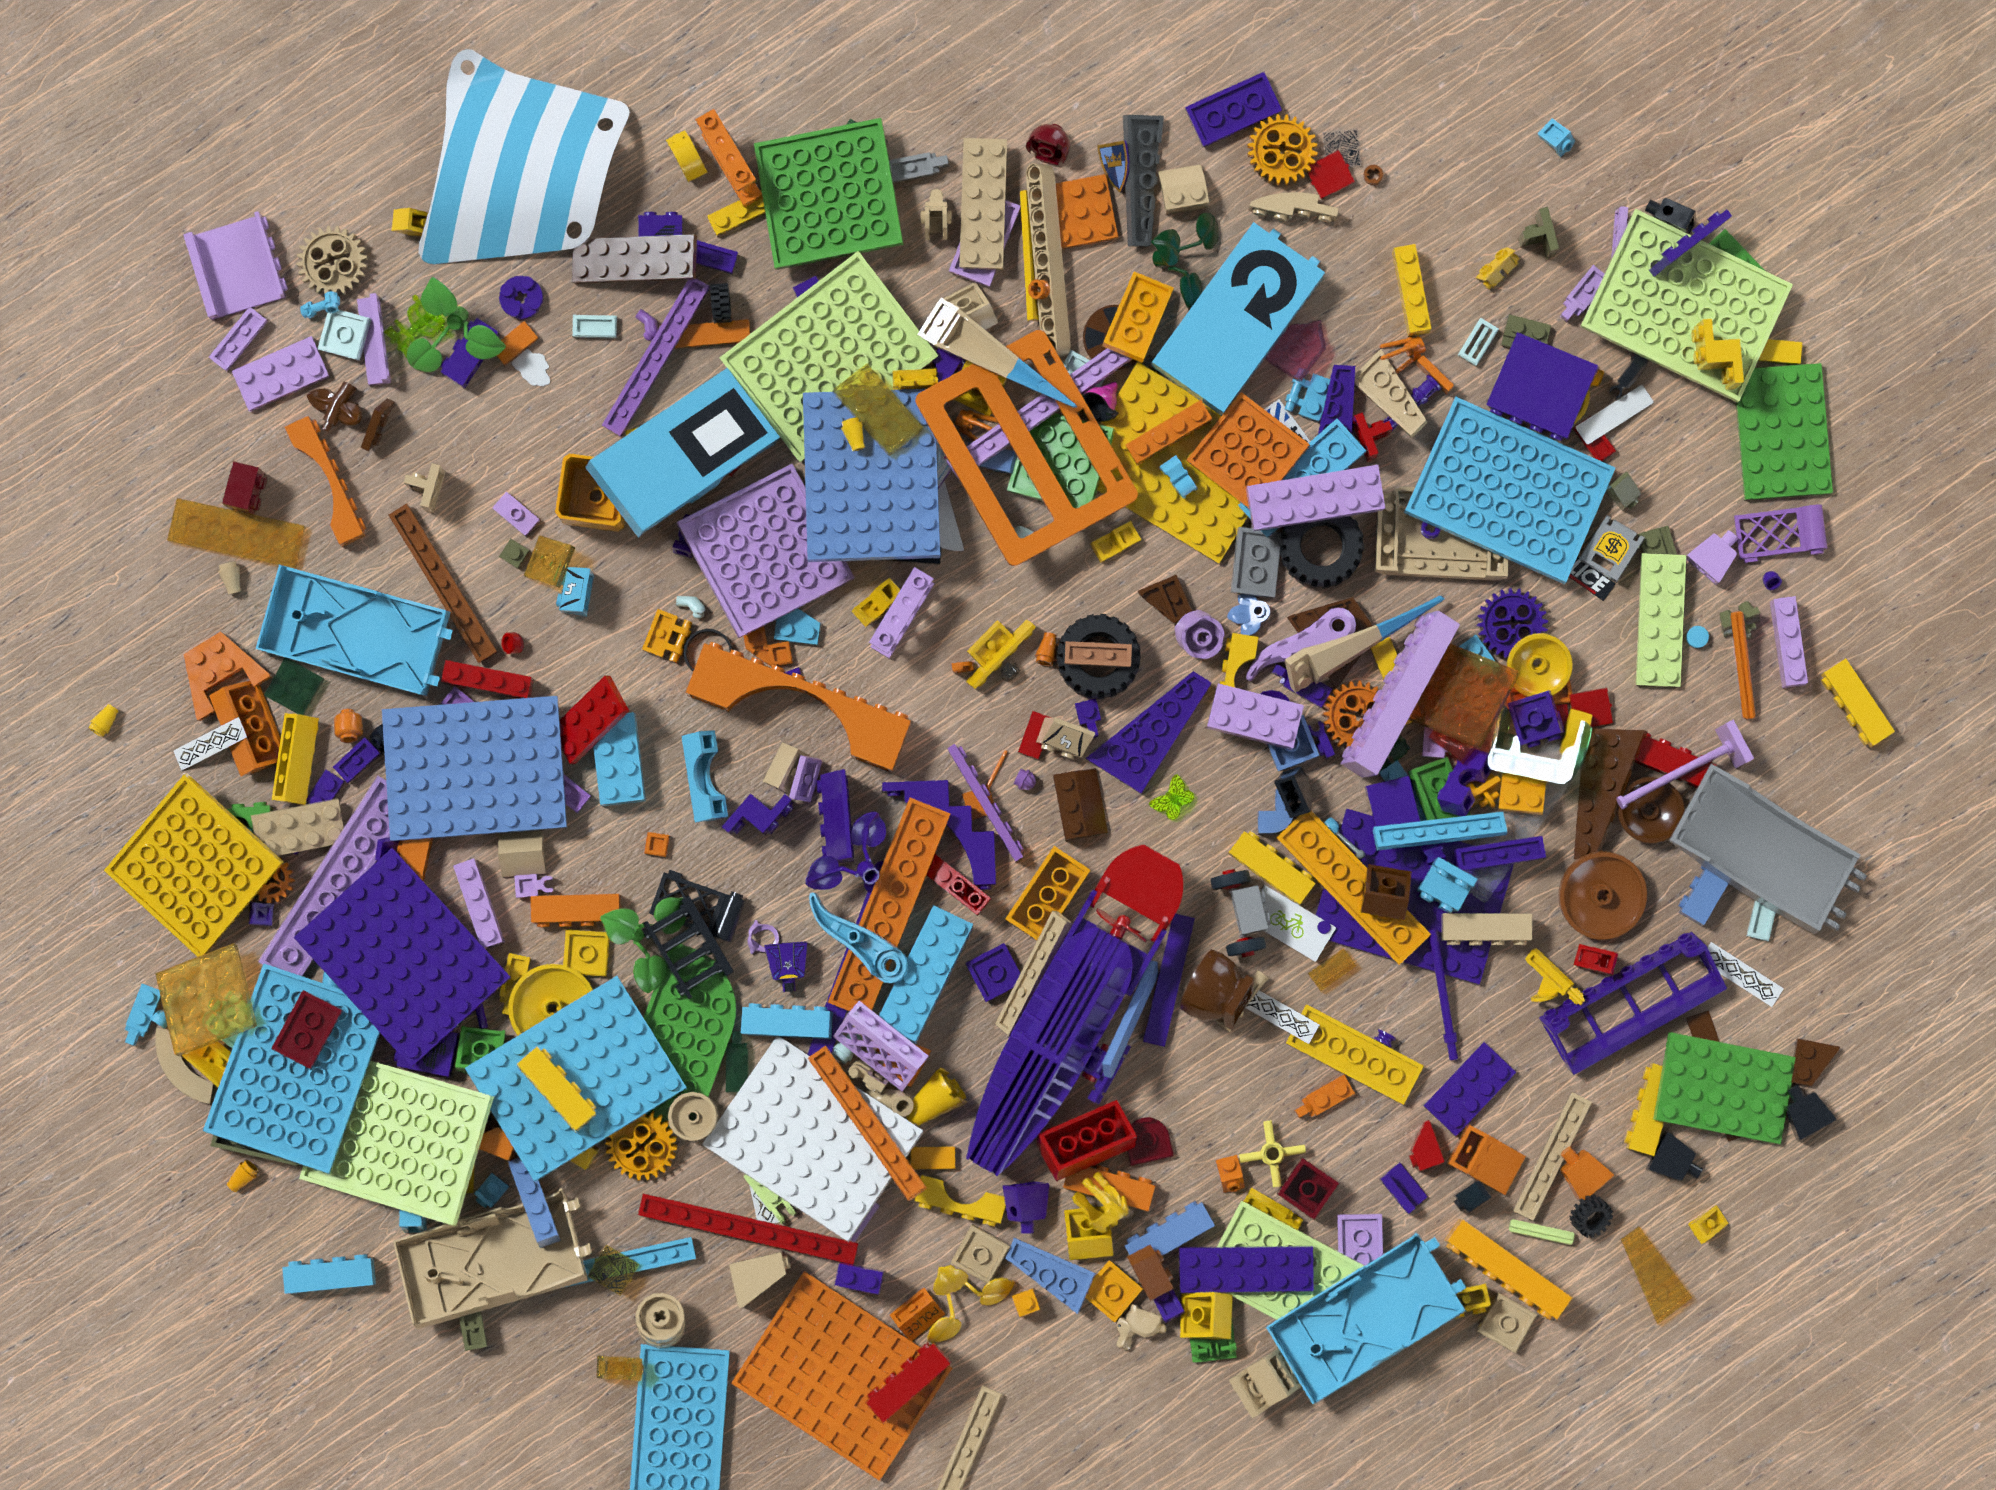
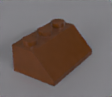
[1053,768,1108,841]

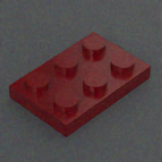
[271,990,343,1070]

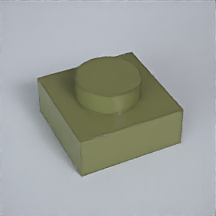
[499,539,530,569]

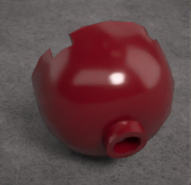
[1026,124,1071,165]

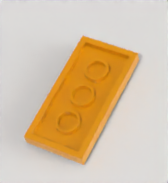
[1102,271,1174,363]

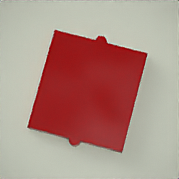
[1307,150,1355,199]
[1569,687,1613,727]

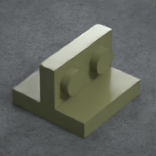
[1518,207,1559,259]

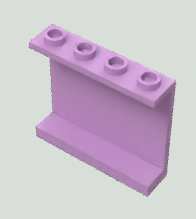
[183,211,288,320]

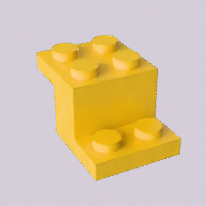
[1691,319,1744,390]

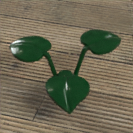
[1151,213,1219,310]

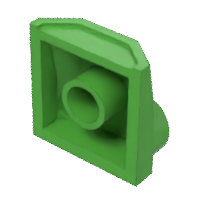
[455,1026,506,1074]

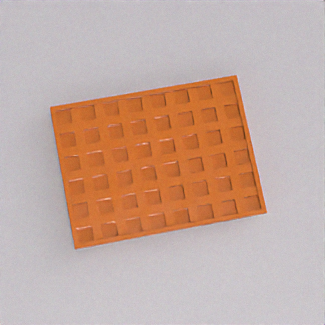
[731,1271,952,1481]

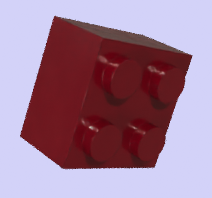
[222,461,267,515]
[1276,1158,1339,1220]

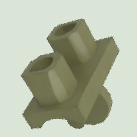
[1720,601,1760,640]

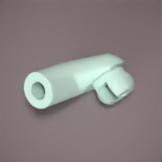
[676,596,705,619]

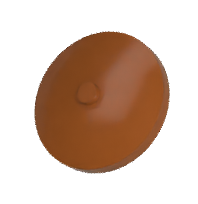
[1558,851,1647,940]

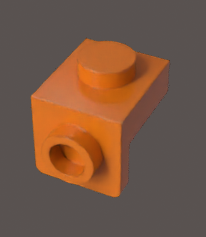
[1216,1155,1245,1193]

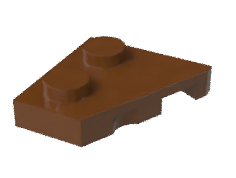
[361,398,395,451]
[1137,575,1192,624]
[1791,1038,1840,1086]

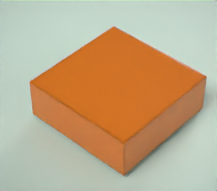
[644,832,670,857]

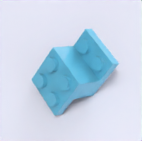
[1416,857,1477,914]

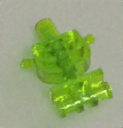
[383,294,449,359]

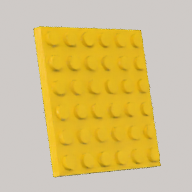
[104,773,284,959]

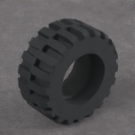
[1280,516,1364,589]
[1057,614,1141,700]

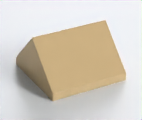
[498,830,546,877]

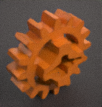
[256,857,295,904]

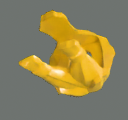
[1072,1172,1129,1233]

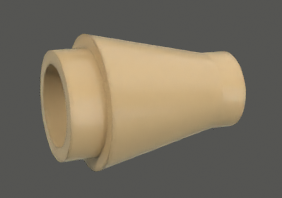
[218,561,241,594]

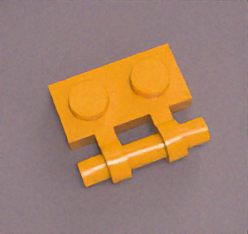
[642,609,693,663]

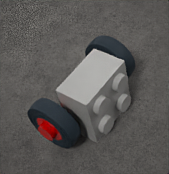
[1211,869,1271,958]

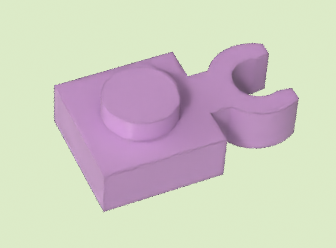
[514,874,554,898]

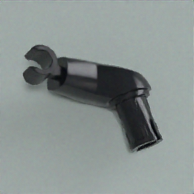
[1609,350,1649,400]

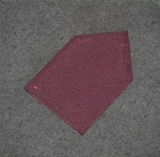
[1265,320,1326,381]

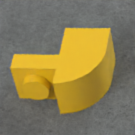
[666,130,707,182]
[851,578,900,627]

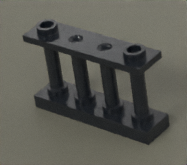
[641,896,734,999]

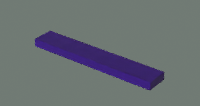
[1143,914,1195,1047]

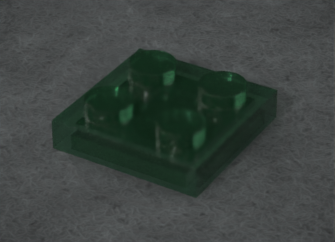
[264,657,324,715]

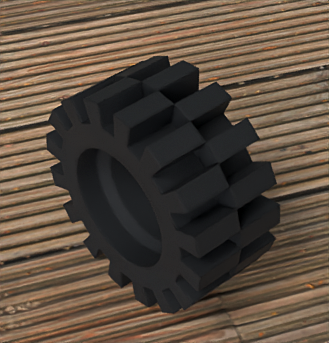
[710,283,732,324]
[1570,1194,1613,1238]

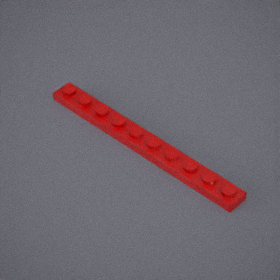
[638,1193,859,1265]

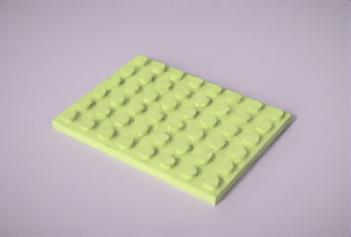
[1580,209,1793,403]
[720,251,938,462]
[299,1061,494,1226]

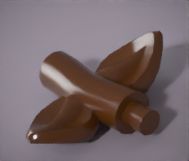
[306,381,362,432]

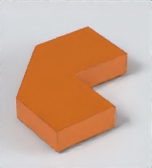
[744,626,793,667]

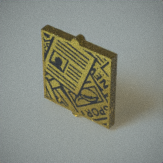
[588,1244,640,1296]

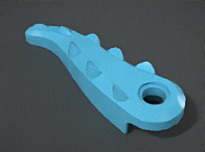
[809,892,908,983]

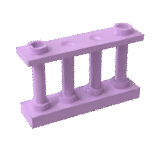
[869,567,934,659]

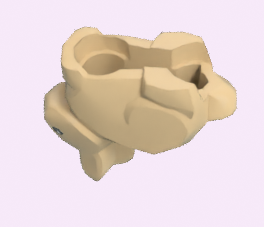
[1116,1304,1167,1350]

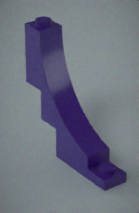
[882,780,996,890]

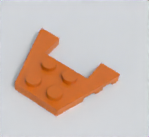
[183,631,272,721]

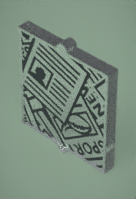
[1322,128,1362,168]

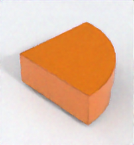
[951,661,974,674]

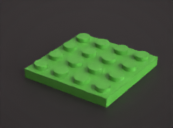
[1007,413,1115,509]

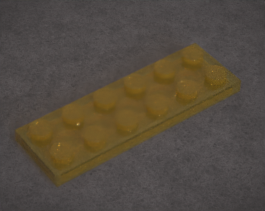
[167,498,306,569]

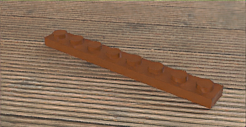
[388,503,498,664]

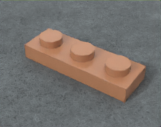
[1065,641,1132,667]

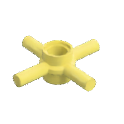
[1239,1120,1306,1187]

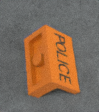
[890,1288,945,1341]

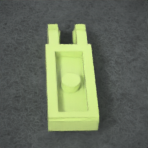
[743,1175,797,1224]

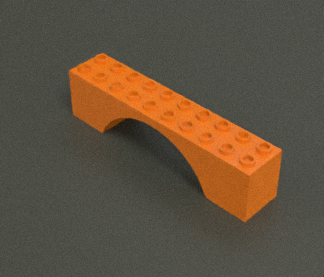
[685,642,911,773]

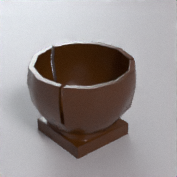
[1180,949,1254,1030]

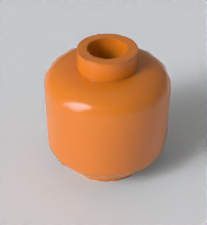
[334,709,363,743]

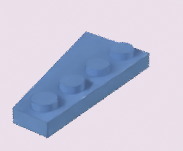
[1005,1238,1096,1314]

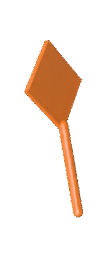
[962,750,1008,820]

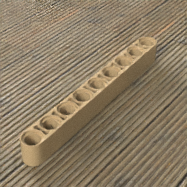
[1026,163,1071,357]

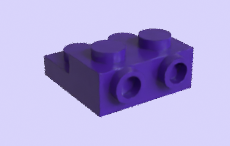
[1507,690,1565,748]

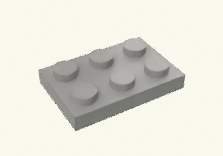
[1230,527,1282,598]

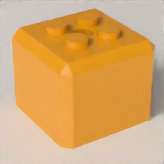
[555,453,625,532]

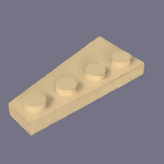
[1354,349,1427,438]

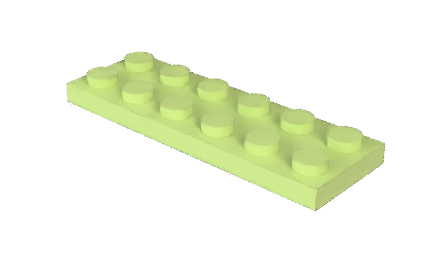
[1635,553,1686,687]

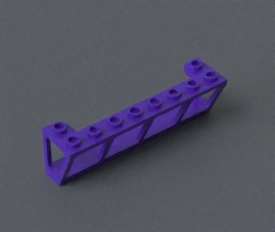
[1539,931,1727,1075]

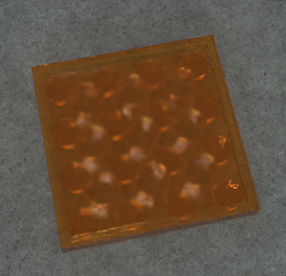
[1408,643,1520,749]

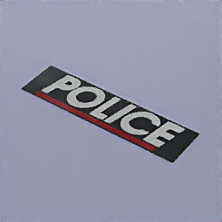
[1569,557,1616,601]

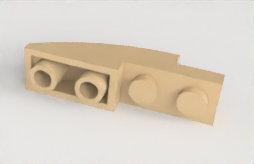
[1249,192,1339,222]

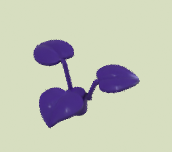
[805,812,886,893]

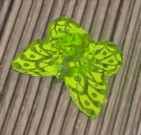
[1149,774,1194,820]

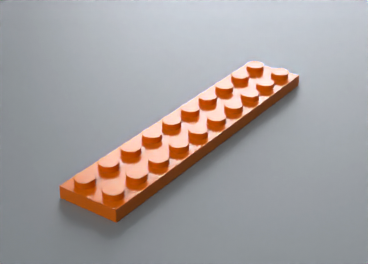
[828,798,951,1011]

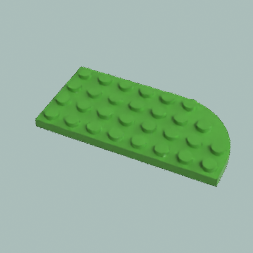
[644,944,736,1128]

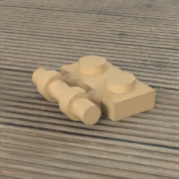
[849,1061,889,1092]

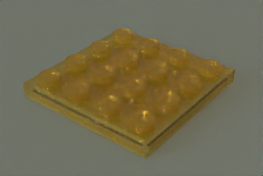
[155,943,257,1056]

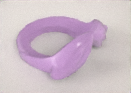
[747,920,779,954]

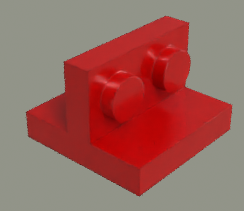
[1352,412,1392,462]

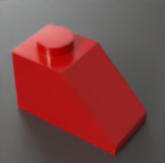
[1409,1120,1445,1171]

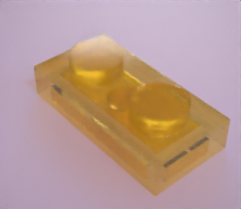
[1308,948,1356,992]

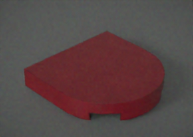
[1127,1117,1174,1166]

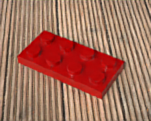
[560,675,630,764]

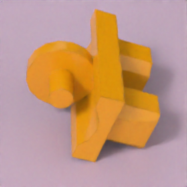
[1466,773,1501,809]

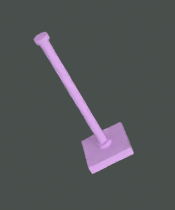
[1616,720,1754,809]

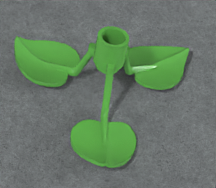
[407,277,506,372]
[600,897,686,993]

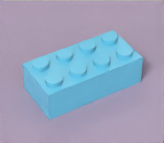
[594,712,646,807]

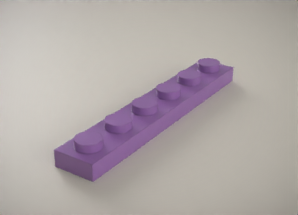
[947,744,1024,862]

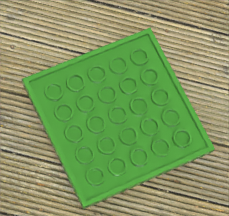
[754,118,904,270]

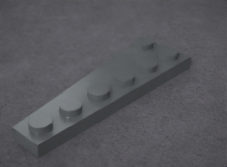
[1123,115,1164,247]

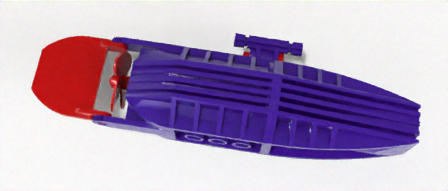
[966,844,1184,1176]

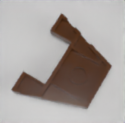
[1287,597,1373,688]

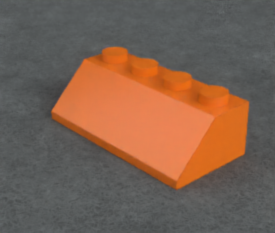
[209,680,281,777]

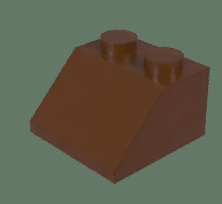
[1361,864,1412,920]

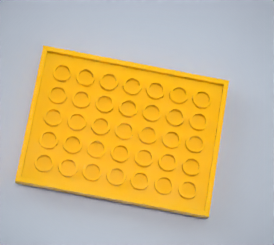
[1097,362,1248,564]

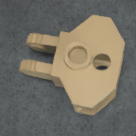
[921,189,952,240]

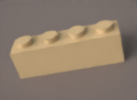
[1441,913,1532,945]

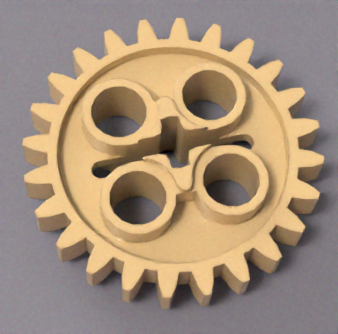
[296,226,368,295]

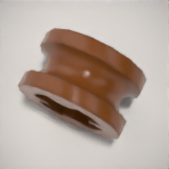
[1363,165,1383,186]

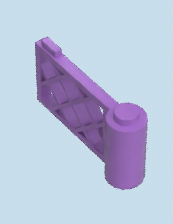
[1734,505,1827,563]

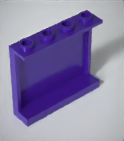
[1486,332,1599,442]

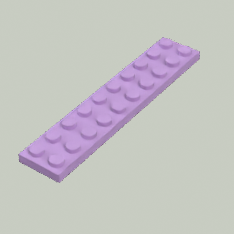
[258,776,390,976]

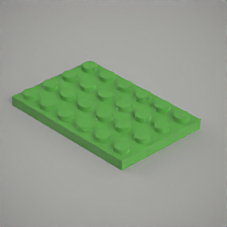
[1736,363,1833,500]
[1653,1032,1795,1144]

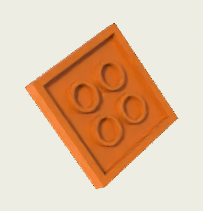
[1056,174,1118,249]

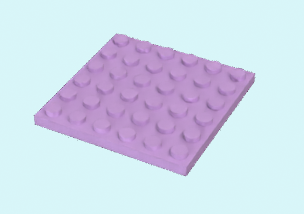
[676,464,854,638]

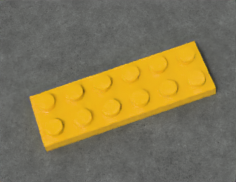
[1286,1004,1424,1105]

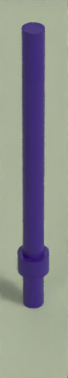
[1428,929,1458,1060]

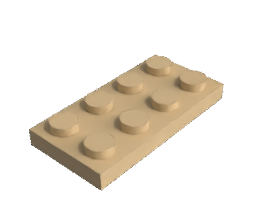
[250,799,344,856]

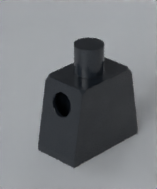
[1645,198,1696,235]
[1274,767,1313,818]
[1786,1084,1837,1140]
[1646,1132,1703,1181]

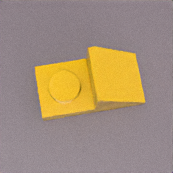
[1688,1205,1729,1244]

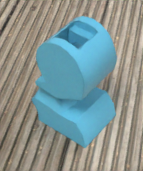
[1159,455,1198,499]

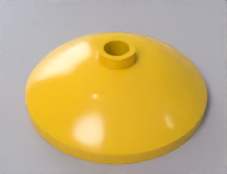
[1506,633,1573,697]

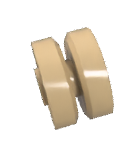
[668,1092,719,1141]
[636,1293,686,1348]

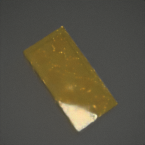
[833,363,923,456]

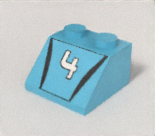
[556,567,594,617]

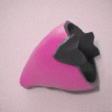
[1080,382,1119,422]

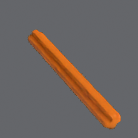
[1731,611,1756,719]

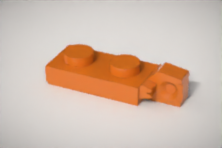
[1294,1074,1355,1118]

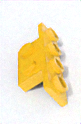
[966,620,1036,689]
[174,1036,231,1087]

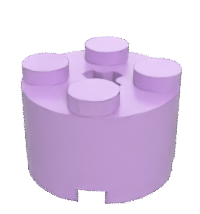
[1175,610,1224,659]

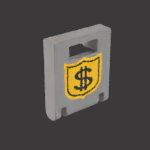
[1579,515,1645,583]

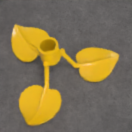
[927,1265,1015,1343]

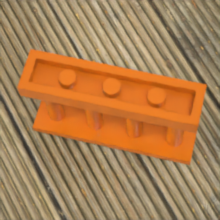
[695,109,763,208]

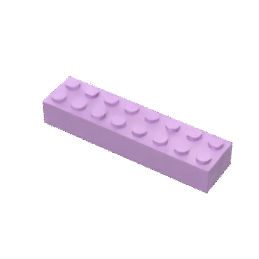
[1341,610,1460,778]

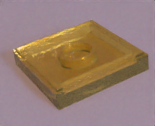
[524,535,576,588]

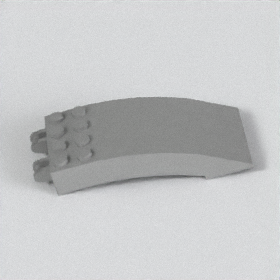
[1669,764,1867,934]

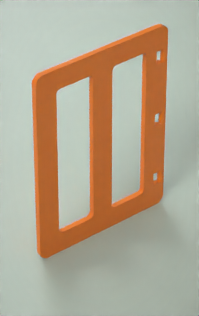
[915,330,1138,566]

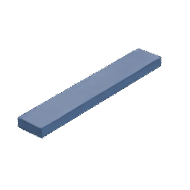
[1102,960,1159,1078]

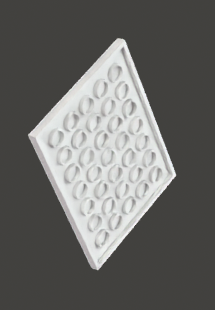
[702,1036,923,1242]

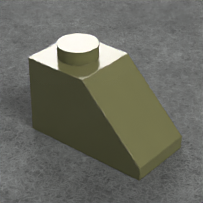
[1606,471,1641,511]

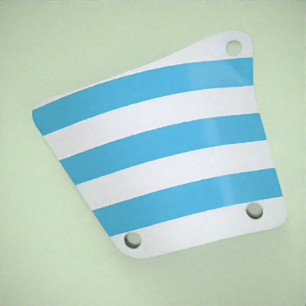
[418,49,630,264]

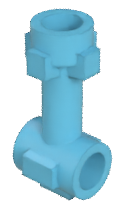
[300,291,340,319]

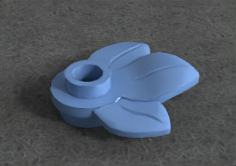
[1227,594,1271,636]

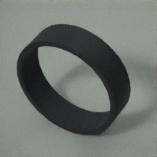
[684,629,732,672]

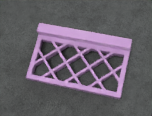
[833,1001,928,1091]

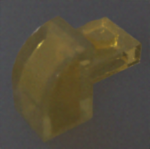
[596,1355,644,1381]

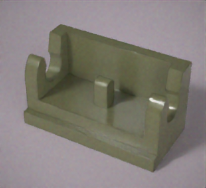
[459,1311,487,1351]

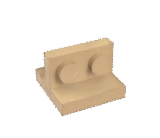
[404,463,445,513]

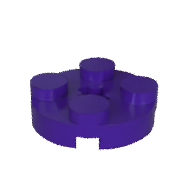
[499,276,543,320]

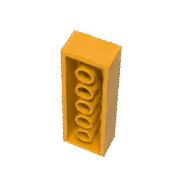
[1444,1219,1572,1320]

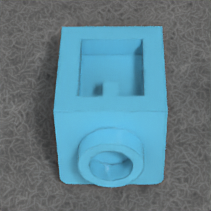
[1537,118,1575,157]
[474,1173,510,1208]

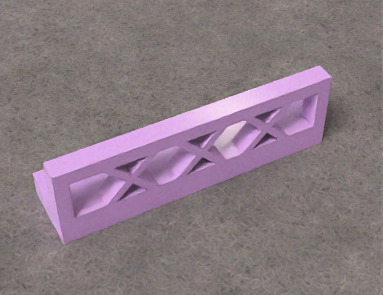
[357,293,391,386]

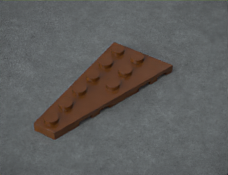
[1574,728,1648,860]

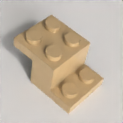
[1229,1347,1301,1418]

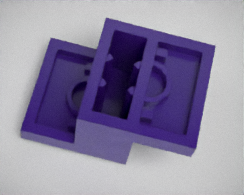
[722,793,794,836]

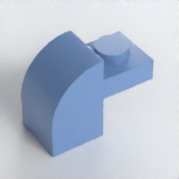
[1258,789,1293,834]

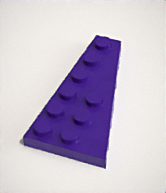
[1085,671,1211,794]

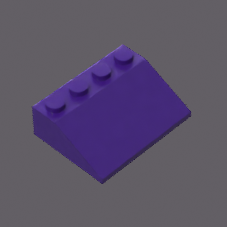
[817,769,854,863]

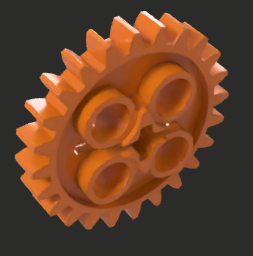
[1322,680,1378,748]

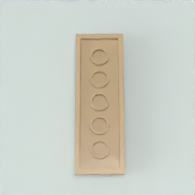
[959,138,1007,270]

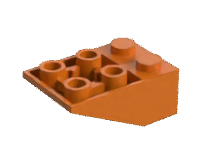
[1446,1125,1526,1195]

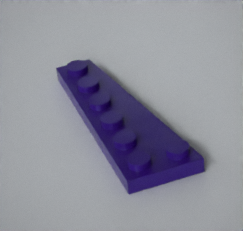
[1318,365,1355,470]

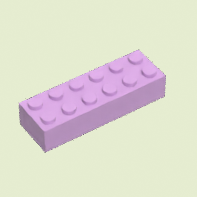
[1246,465,1385,532]

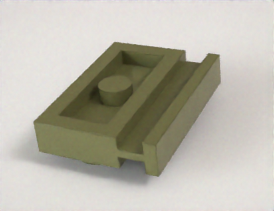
[1501,314,1551,348]
[1637,525,1677,555]

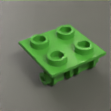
[1190,1321,1237,1363]

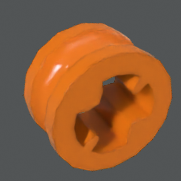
[1028,279,1050,300]

